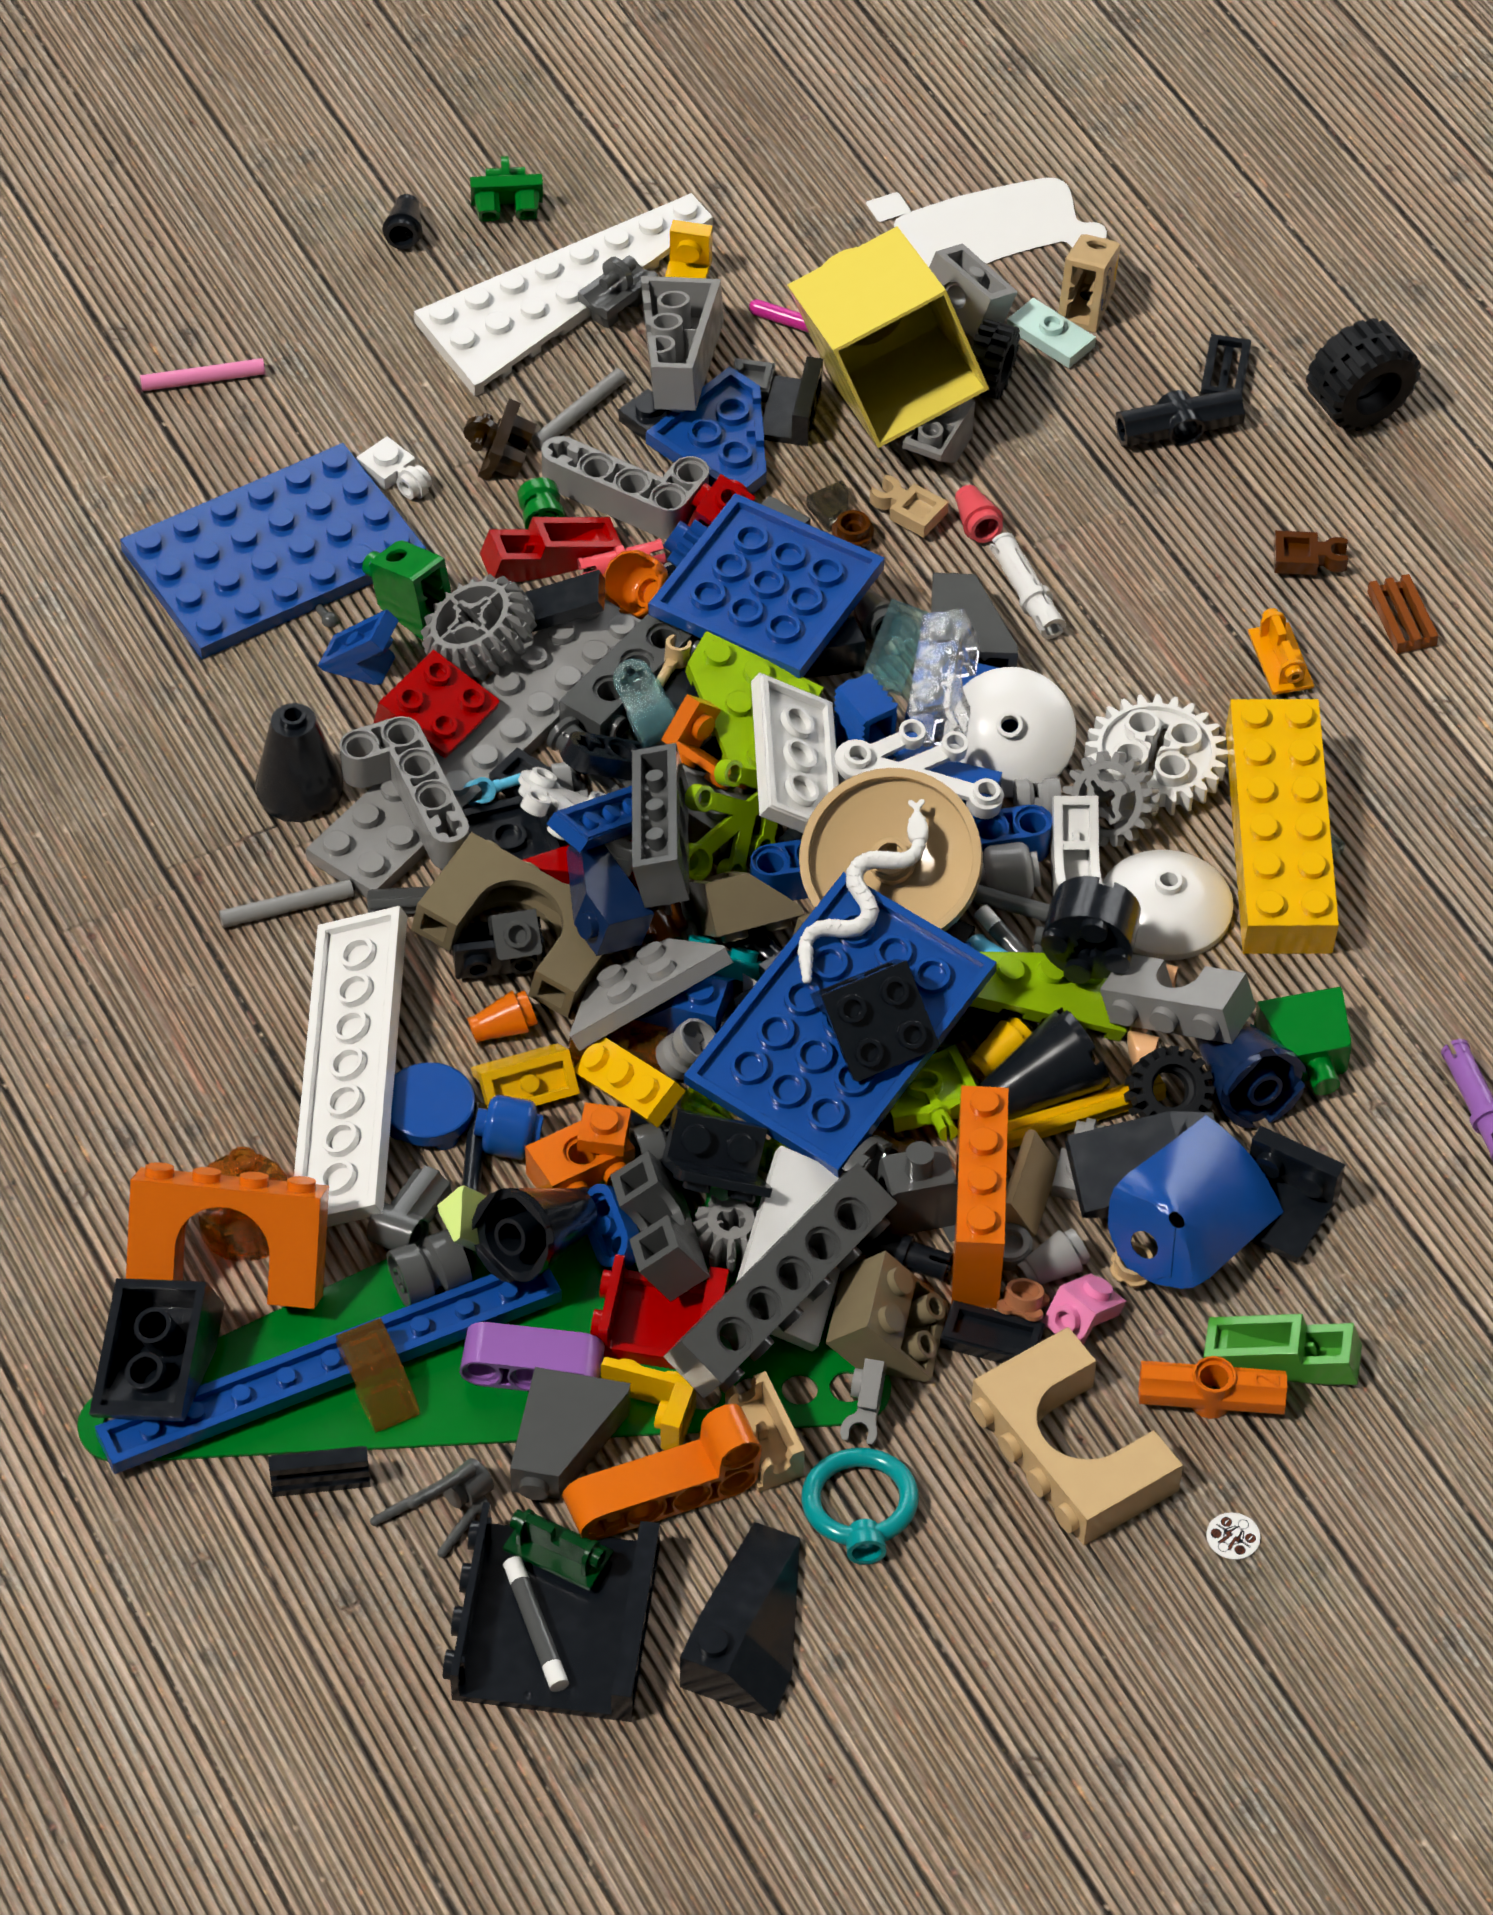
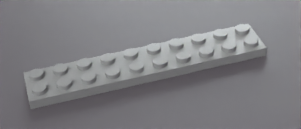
[306,599,641,898]

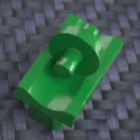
[470,156,543,222]

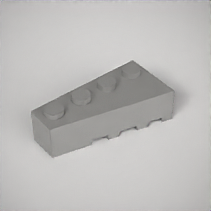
[641,276,724,412]

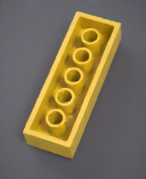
[1225,699,1339,954]

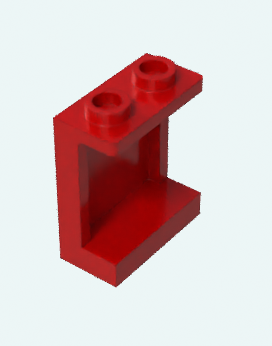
[590,1254,729,1369]

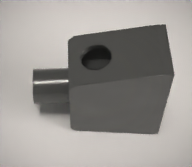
[874,1141,957,1236]

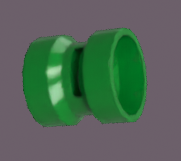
[517,477,566,529]

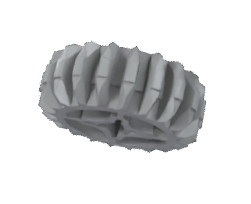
[421,574,537,681]

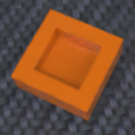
[577,1102,631,1157]

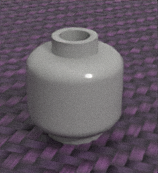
[979,842,1041,898]

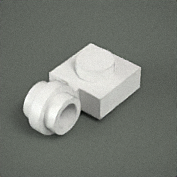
[356,436,432,500]

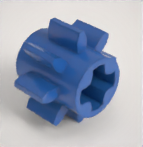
[663,519,707,567]

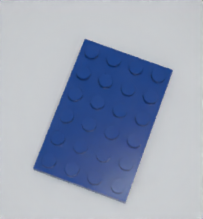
[120,443,426,659]
[684,872,997,1178]

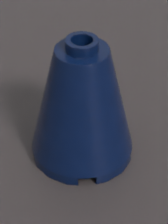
[1194,1021,1306,1128]

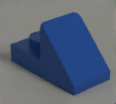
[317,609,399,685]

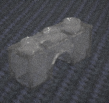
[907,608,981,747]

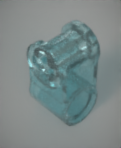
[613,659,677,748]

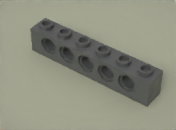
[663,1162,897,1398]

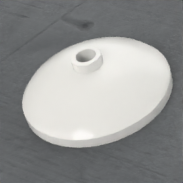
[944,667,1076,798]
[1102,850,1233,960]

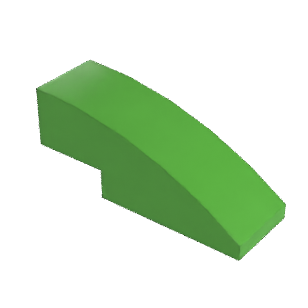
[1204,1314,1362,1385]

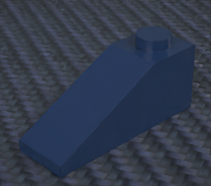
[566,844,654,956]

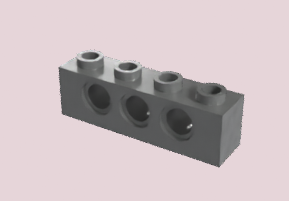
[632,743,689,908]

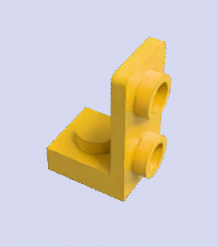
[665,220,713,279]
[601,1357,696,1450]

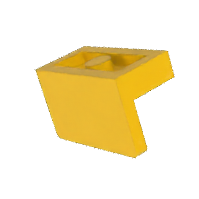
[471,1043,580,1108]

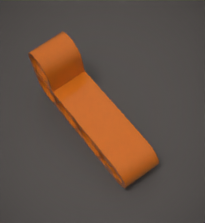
[562,1404,762,1540]

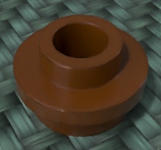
[832,510,874,548]

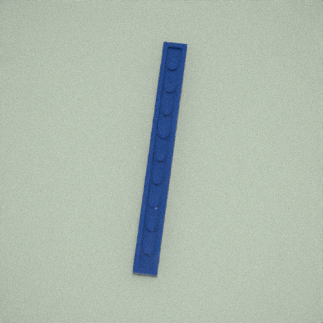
[95,1268,562,1474]

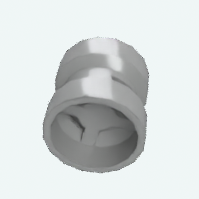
[1013,778,1062,815]
[655,1018,716,1080]

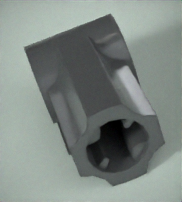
[367,1165,452,1250]

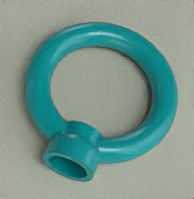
[801,1448,919,1564]

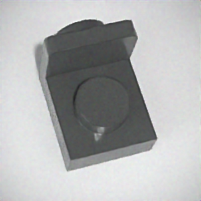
[487,909,542,961]

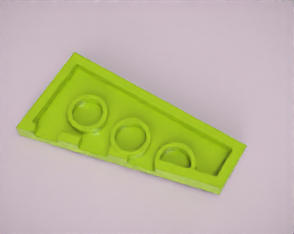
[970,952,1127,1042]

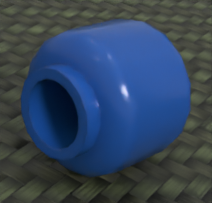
[474,1095,544,1160]

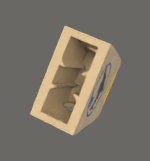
[1058,234,1121,333]

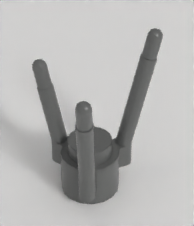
[370,1458,494,1558]

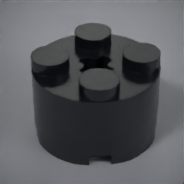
[1041,876,1141,984]

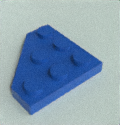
[646,366,767,494]

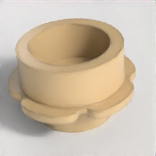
[1110,1242,1153,1288]

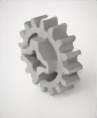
[1062,751,1159,847]

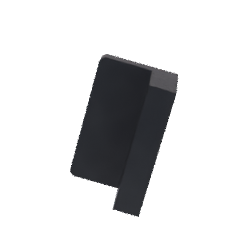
[763,356,823,446]

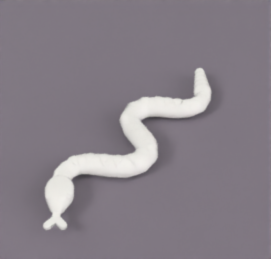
[797,799,929,984]

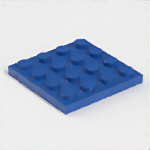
[648,493,885,678]

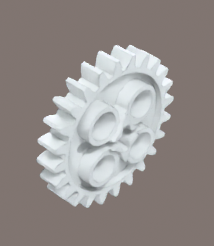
[1084,694,1228,816]

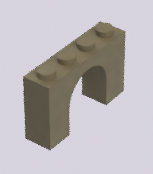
[411,832,614,1018]

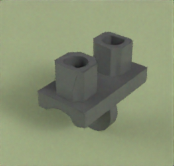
[578,255,658,328]

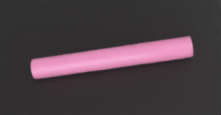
[140,358,265,392]

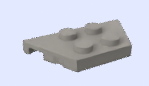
[569,938,733,1051]

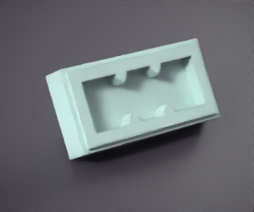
[1007,298,1096,368]

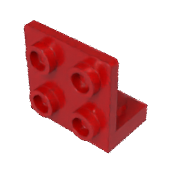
[373,649,499,758]

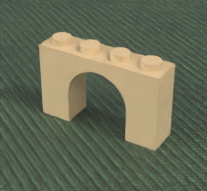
[970,1327,1183,1546]

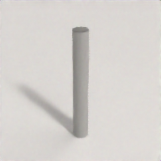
[532,368,627,449]
[219,879,354,928]

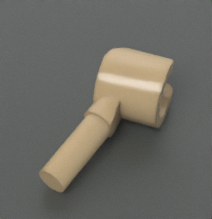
[651,634,692,693]

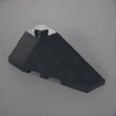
[680,1522,800,1721]

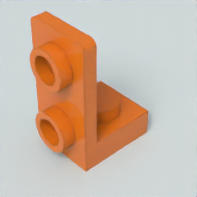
[661,694,747,790]

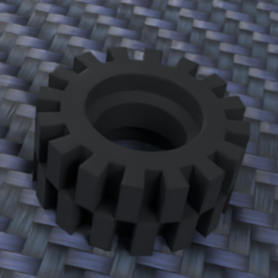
[971,319,1020,400]
[1124,1046,1215,1118]

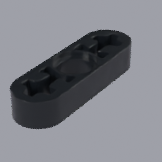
[560,731,660,781]

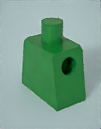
[362,540,452,640]
[1254,986,1351,1095]

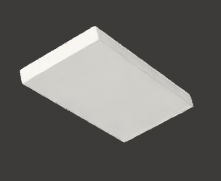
[751,672,839,833]
[736,1146,848,1352]

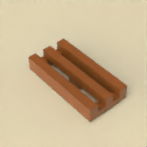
[1367,574,1439,654]

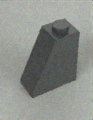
[930,573,1018,668]
[510,1367,631,1500]

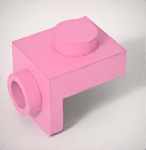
[1043,1273,1126,1345]

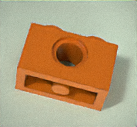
[525,1121,635,1192]

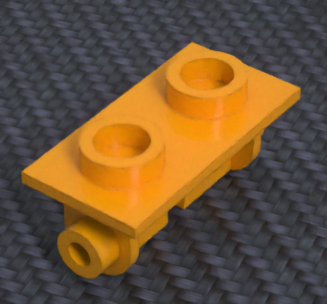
[1248,608,1314,695]

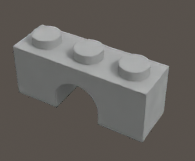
[1100,954,1256,1044]

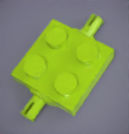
[886,1044,976,1141]

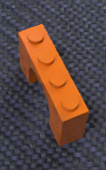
[951,1085,1009,1309]
[126,1162,329,1309]

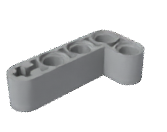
[541,436,709,539]
[339,716,469,870]

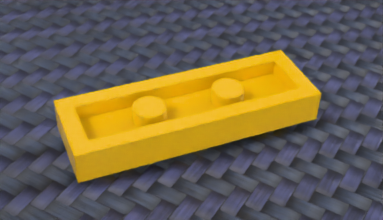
[574,1037,686,1128]

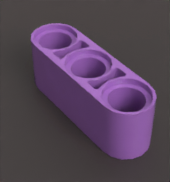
[459,1322,605,1391]

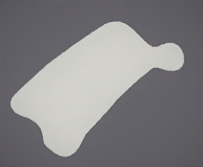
[894,178,1107,267]

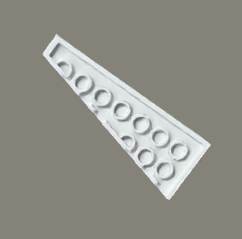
[414,193,713,397]

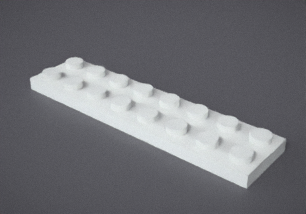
[294,906,407,1227]

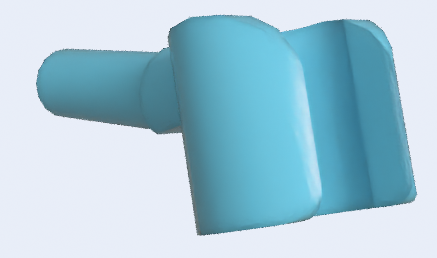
[463,773,521,807]

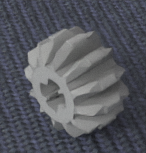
[693,1195,758,1275]

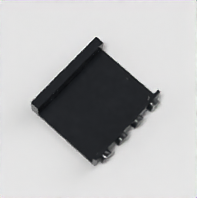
[443,1502,660,1722]

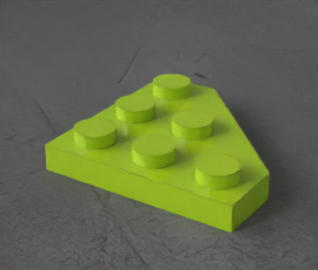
[685,631,824,771]

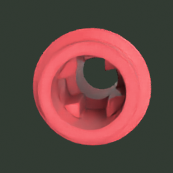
[955,485,1003,543]

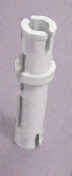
[989,532,1066,639]

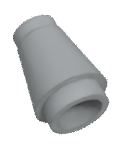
[1016,1228,1090,1285]

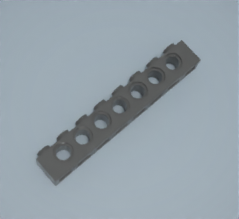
[559,496,811,738]

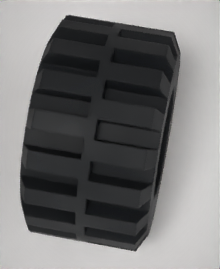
[1306,318,1421,431]

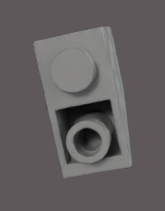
[902,400,975,463]

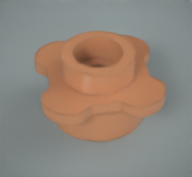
[997,1278,1050,1322]

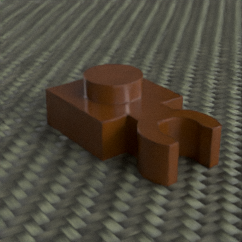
[1274,530,1348,575]

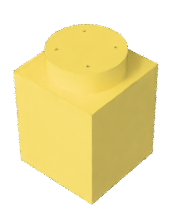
[787,226,989,448]

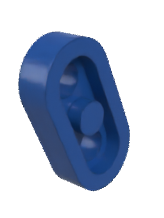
[587,1184,639,1269]

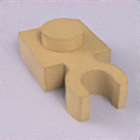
[870,475,949,538]

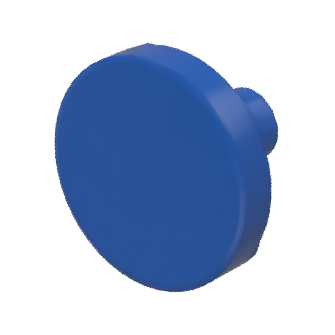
[390,1062,475,1150]

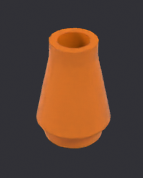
[467,990,538,1044]

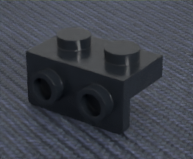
[452,916,546,979]

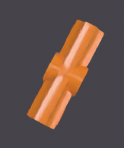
[1138,1356,1287,1419]

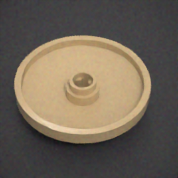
[799,768,983,931]

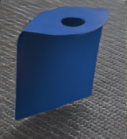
[1108,1115,1284,1289]

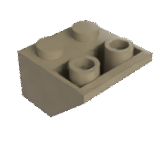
[689,871,804,943]
[826,1251,949,1382]

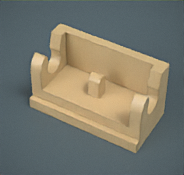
[725,1371,805,1493]

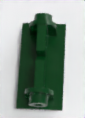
[503,1509,614,1591]

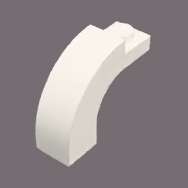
[1051,796,1106,896]

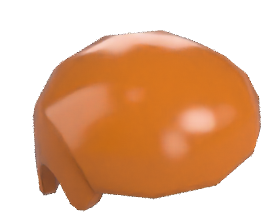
[603,550,669,619]

